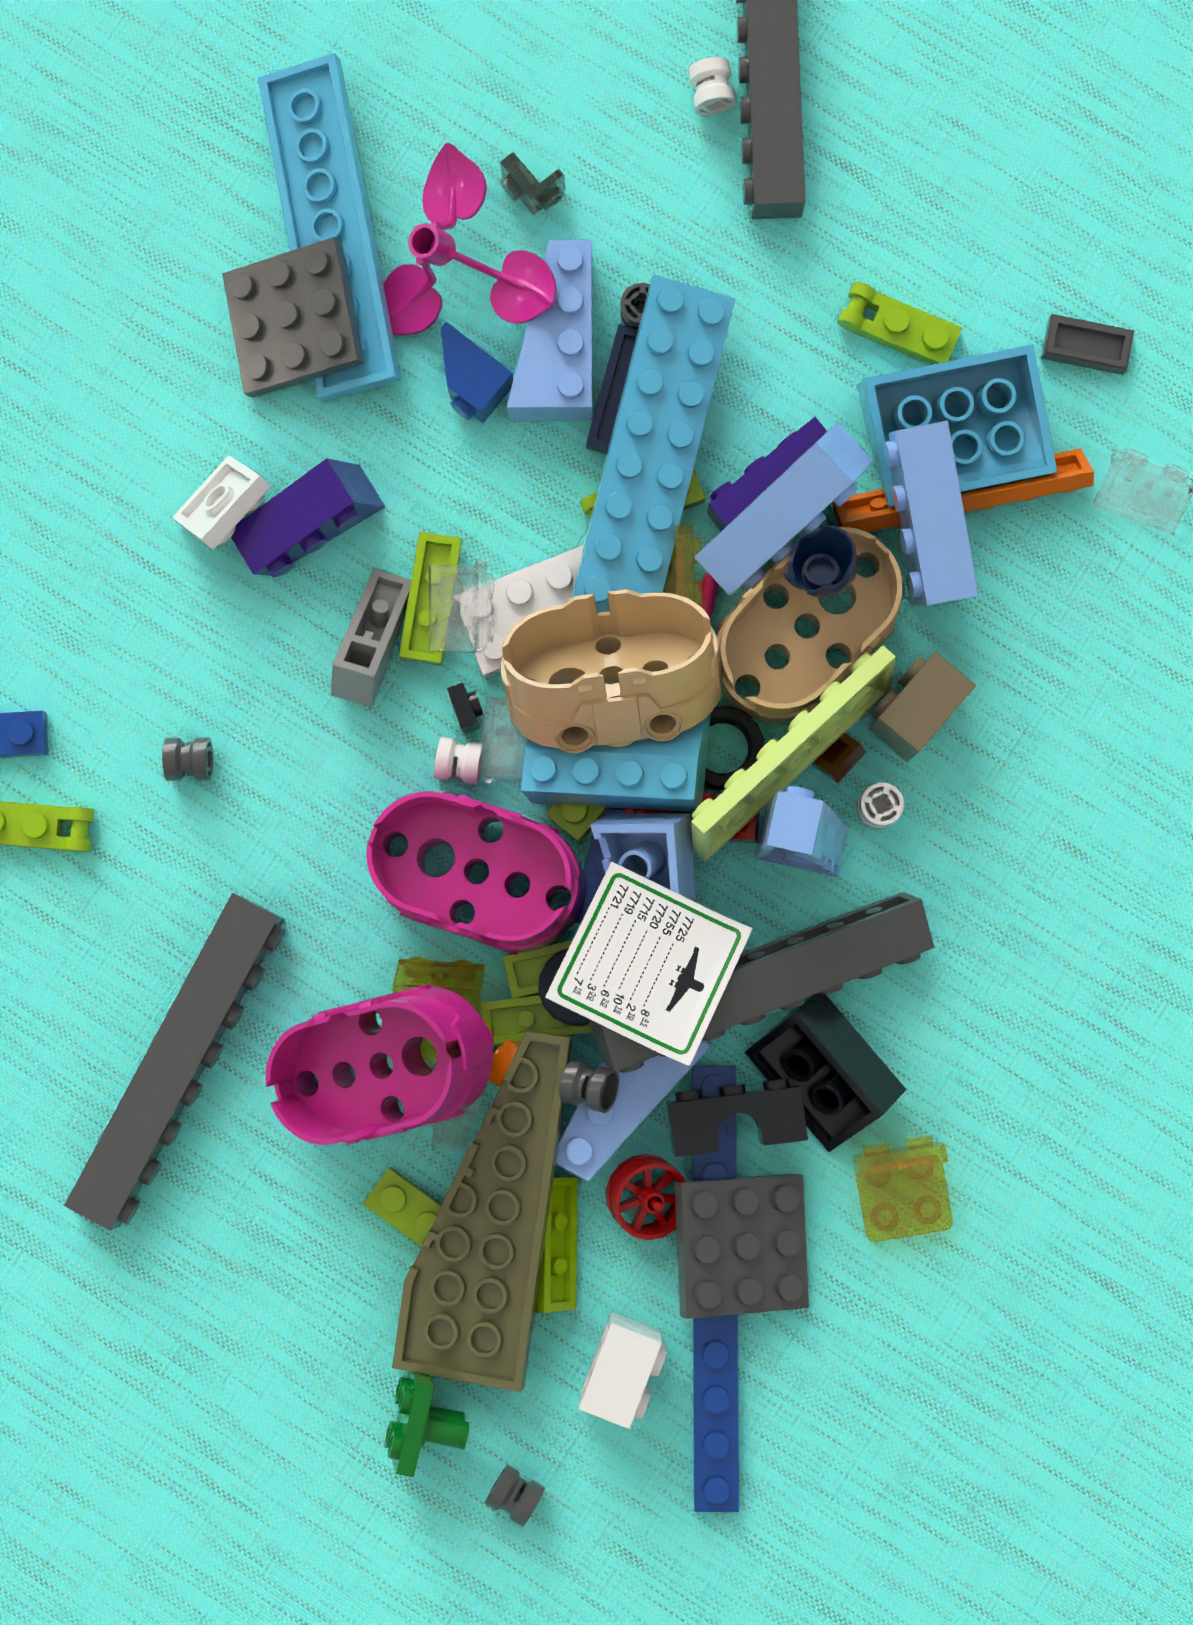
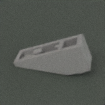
[331,569,411,707]

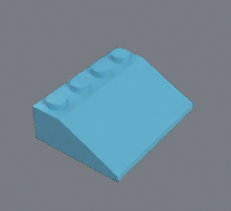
[857,344,1057,507]
[521,713,711,812]

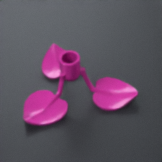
[383,142,557,335]

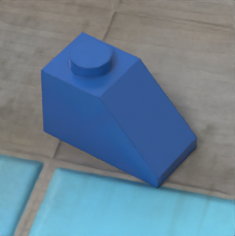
[441,322,513,423]

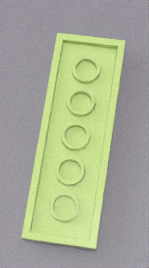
[691,645,896,862]

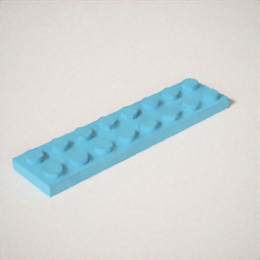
[258,53,401,401]
[571,275,735,613]

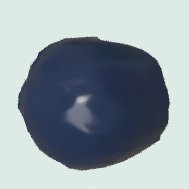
[784,525,857,598]

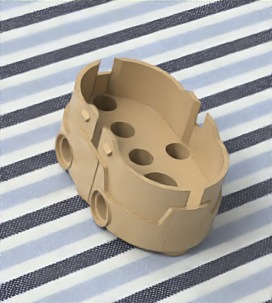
[717,527,903,723]
[501,589,722,753]

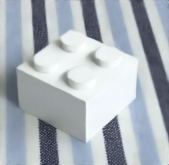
[579,1311,667,1429]

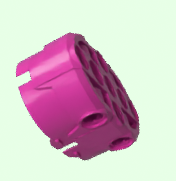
[366,791,585,955]
[265,984,494,1145]

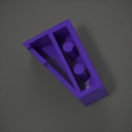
[707,416,827,531]
[231,458,385,578]

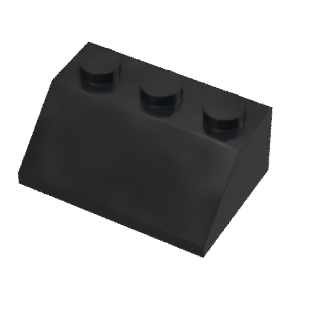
[744,993,906,1152]

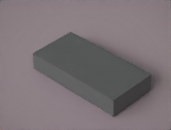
[1041,314,1134,375]

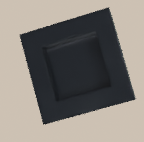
[447,683,484,734]

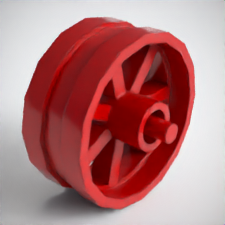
[605,1154,685,1240]

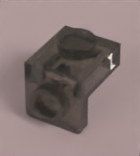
[500,152,566,215]

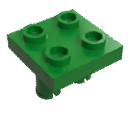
[385,1371,469,1477]

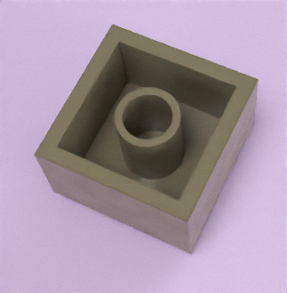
[869,652,976,762]

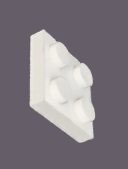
[172,455,271,550]

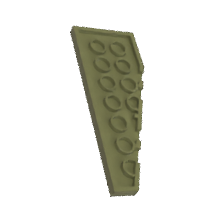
[392,1030,573,1392]

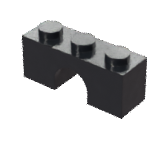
[666,1078,808,1157]

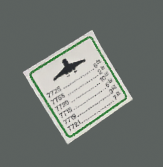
[545,861,753,1066]

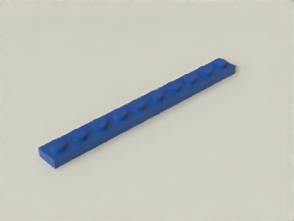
[692,1066,739,1512]

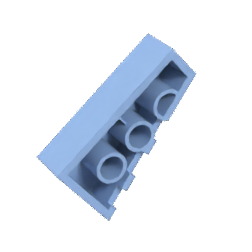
[506,240,593,421]
[884,420,979,606]
[694,422,873,596]
[755,786,849,877]
[590,813,696,902]
[556,1041,711,1181]

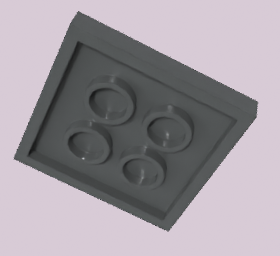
[222,237,364,398]
[675,1174,809,1319]

